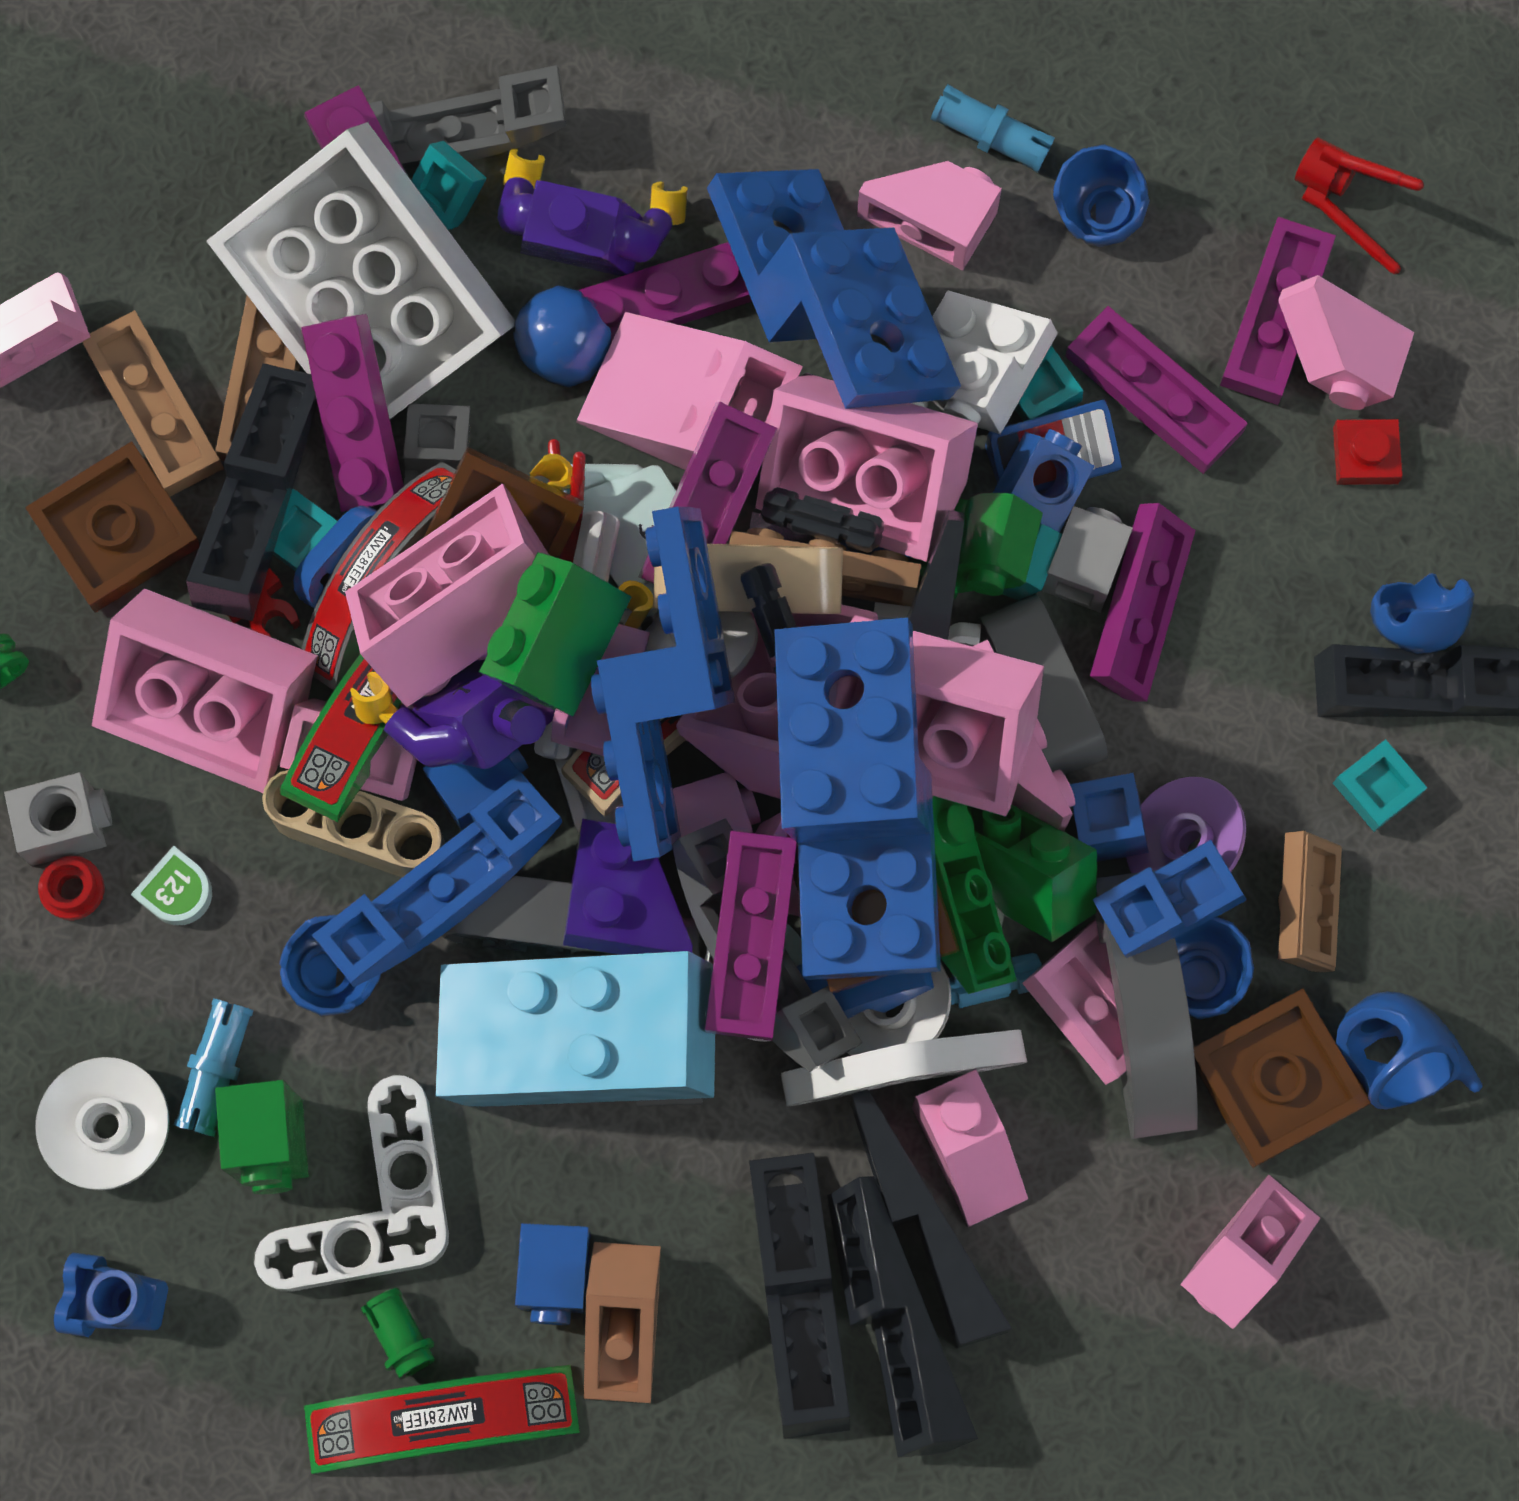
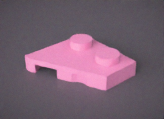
[1022,918,1126,1085]

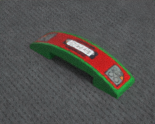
[280,654,403,823]
[304,1365,580,1474]

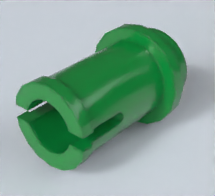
[361,1288,435,1380]

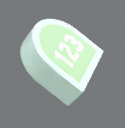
[131,846,212,925]

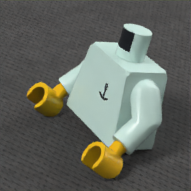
[530,453,676,629]

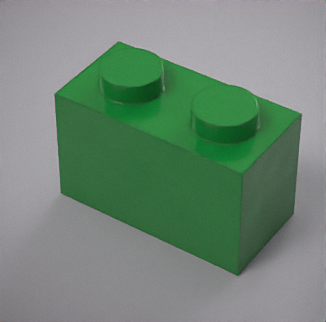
[479,552,632,717]
[215,1080,309,1194]

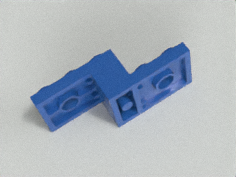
[707,169,961,409]
[591,506,735,861]
[775,617,941,980]

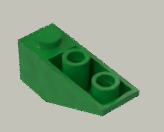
[932,795,1097,942]
[933,797,1017,994]

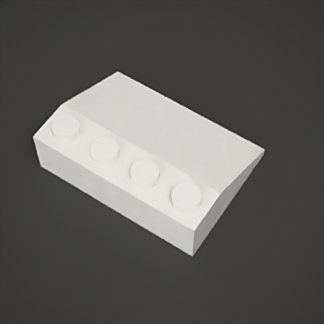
[207,122,515,419]

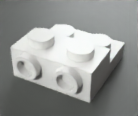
[911,291,1058,434]

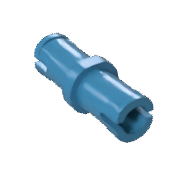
[931,84,1055,173]
[173,998,254,1137]

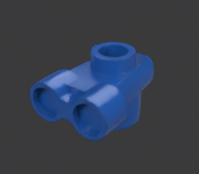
[54,1253,168,1337]

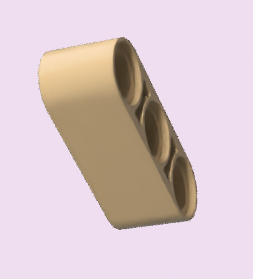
[653,544,843,614]
[262,770,446,877]

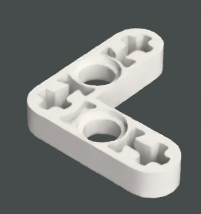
[781,1030,1027,1106]
[254,1075,449,1291]

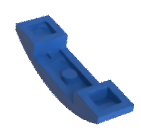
[312,772,562,987]

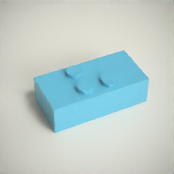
[436,951,715,1106]

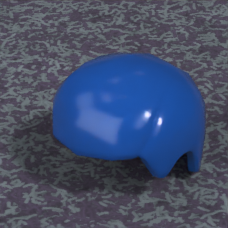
[1053,144,1150,247]
[513,286,611,387]
[1370,573,1475,654]
[279,914,381,1017]
[1175,917,1254,1020]

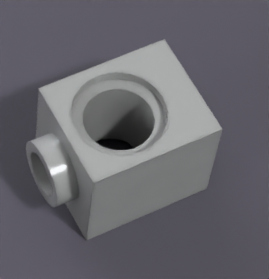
[1042,506,1133,613]
[4,772,112,866]

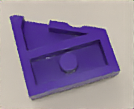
[563,818,693,955]

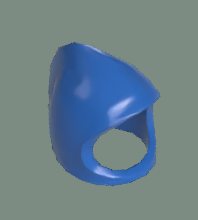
[1336,991,1483,1110]

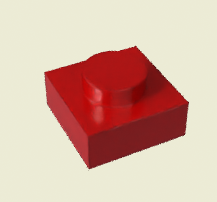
[1333,419,1402,485]

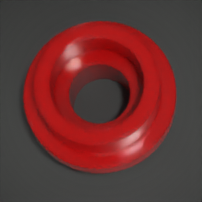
[38,856,105,921]

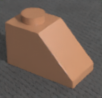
[584,1242,661,1403]

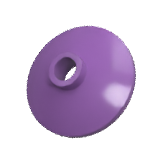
[1126,777,1246,873]

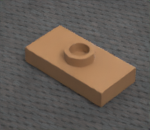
[1278,831,1342,972]

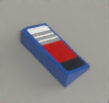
[985,400,1122,493]

